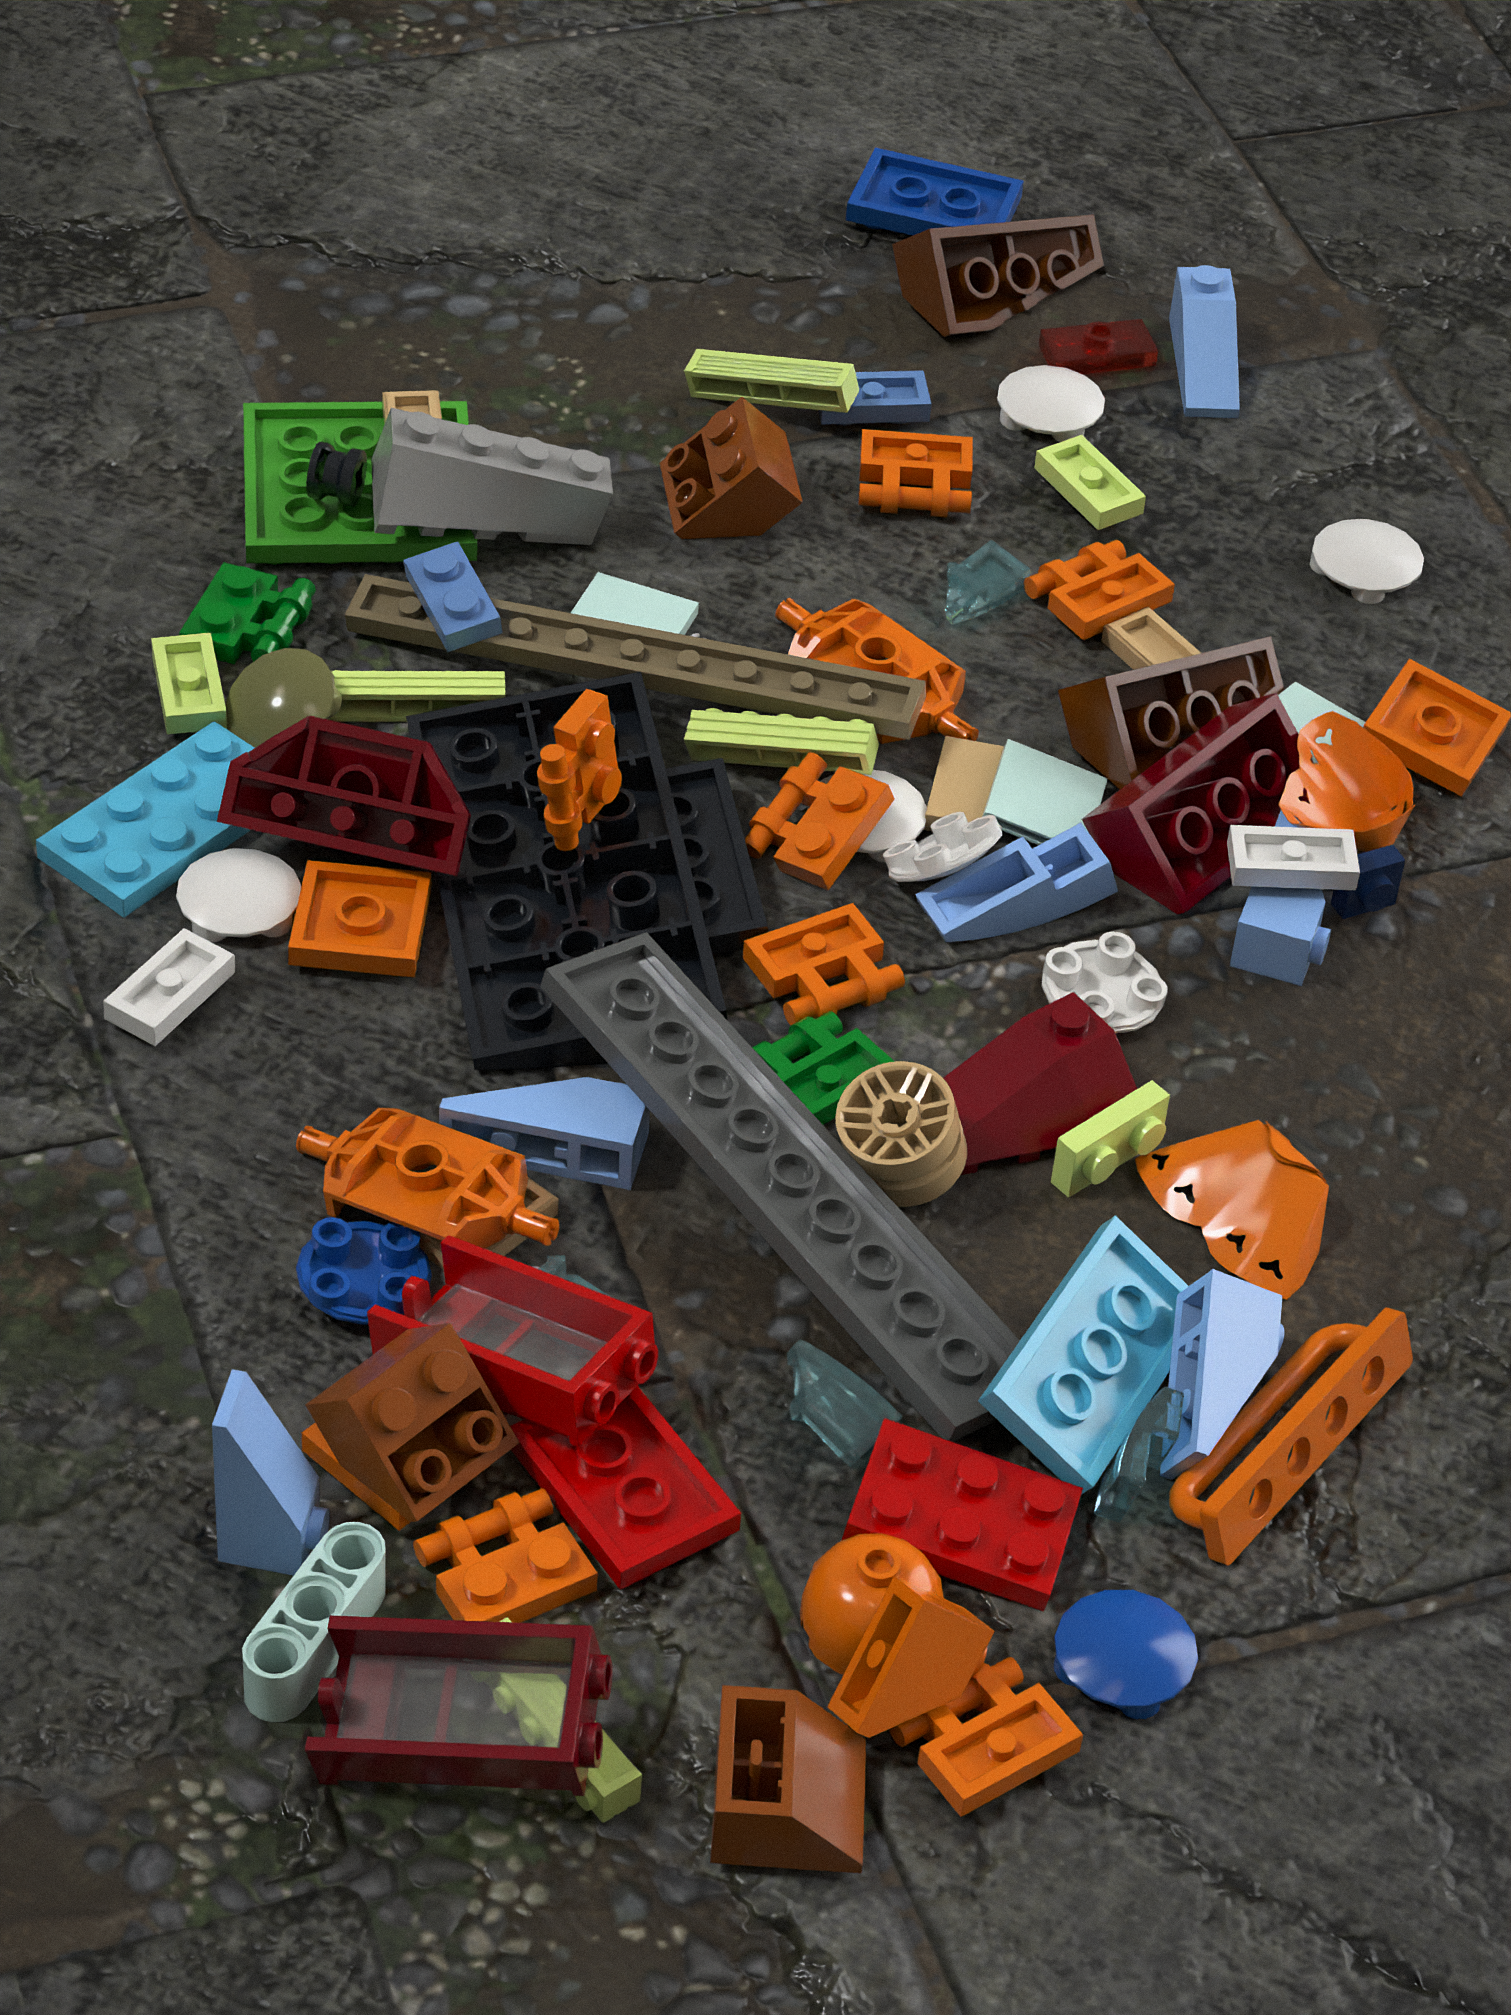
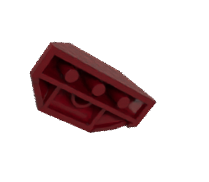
[217,716,471,876]

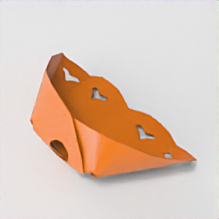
[1278,711,1415,854]
[1135,1120,1329,1300]

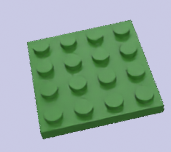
[243,401,477,565]

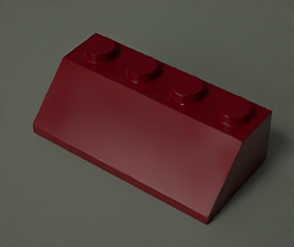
[1082,692,1314,914]

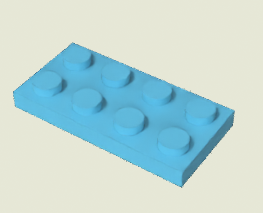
[36,721,255,918]
[978,1215,1189,1493]

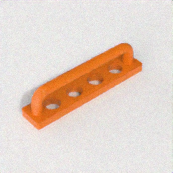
[1169,1307,1413,1566]

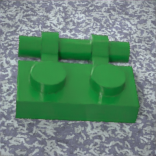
[179,562,316,665]
[752,1011,895,1125]

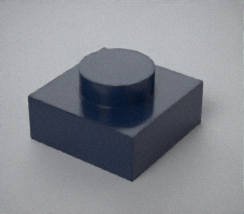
[1331,845,1406,919]

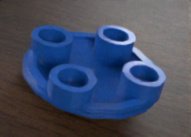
[296,1217,432,1325]
[1054,1590,1198,1719]

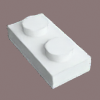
[1227,825,1360,890]
[103,928,235,1046]

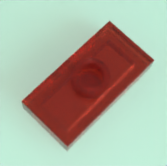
[1038,319,1158,374]

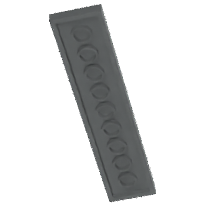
[540,932,1020,1442]

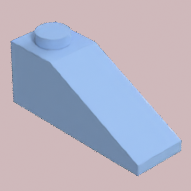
[1169,265,1240,418]
[1230,811,1331,986]
[439,1077,650,1190]
[1160,1269,1284,1480]
[212,1369,330,1576]

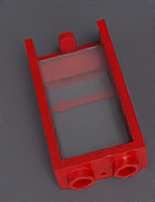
[367,1235,658,1447]

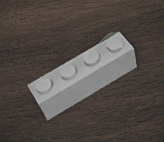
[371,408,613,545]

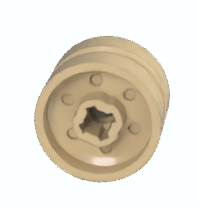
[835,1061,967,1207]

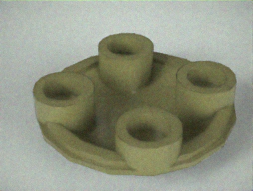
[225,648,342,748]

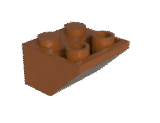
[660,397,803,539]
[305,1323,519,1522]
[710,1685,866,1873]

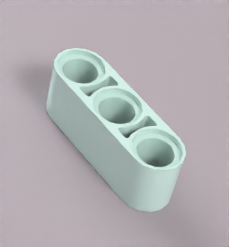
[242,1522,385,1722]

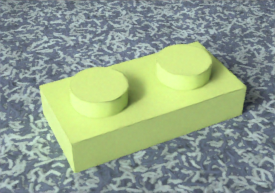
[1034,435,1146,530]
[151,633,227,734]
[1051,1080,1170,1198]

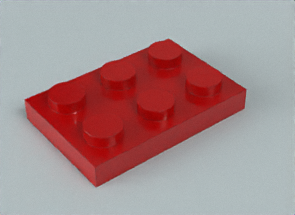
[510,1386,741,1590]
[841,1418,1083,1612]

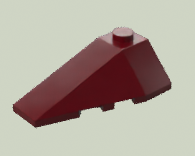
[943,992,1137,1175]

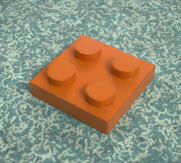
[1363,658,1511,797]
[288,860,431,978]

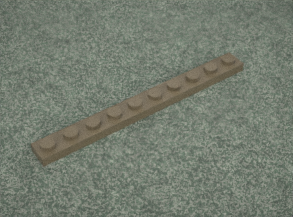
[345,574,926,740]

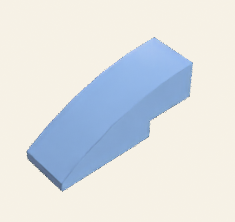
[915,823,1118,942]

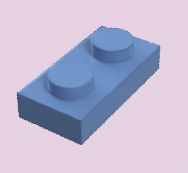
[818,370,931,426]
[404,541,502,652]

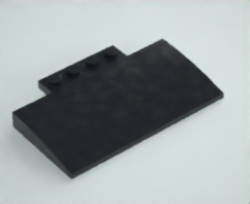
[406,672,768,1070]

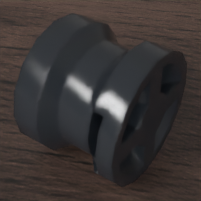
[306,442,367,507]

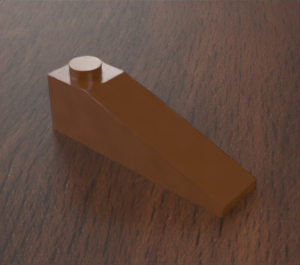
[892,214,1104,337]
[1058,636,1284,789]

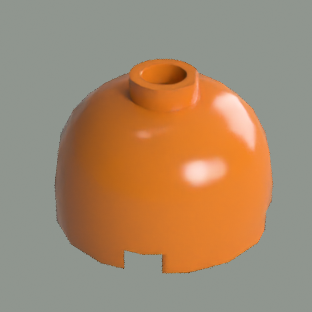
[800,1533,944,1675]

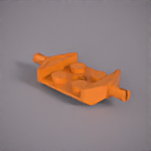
[775,598,979,744]
[296,1108,559,1249]

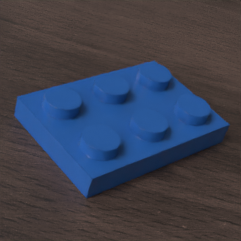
[846,147,1024,236]

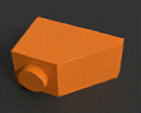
[827,1576,995,1738]

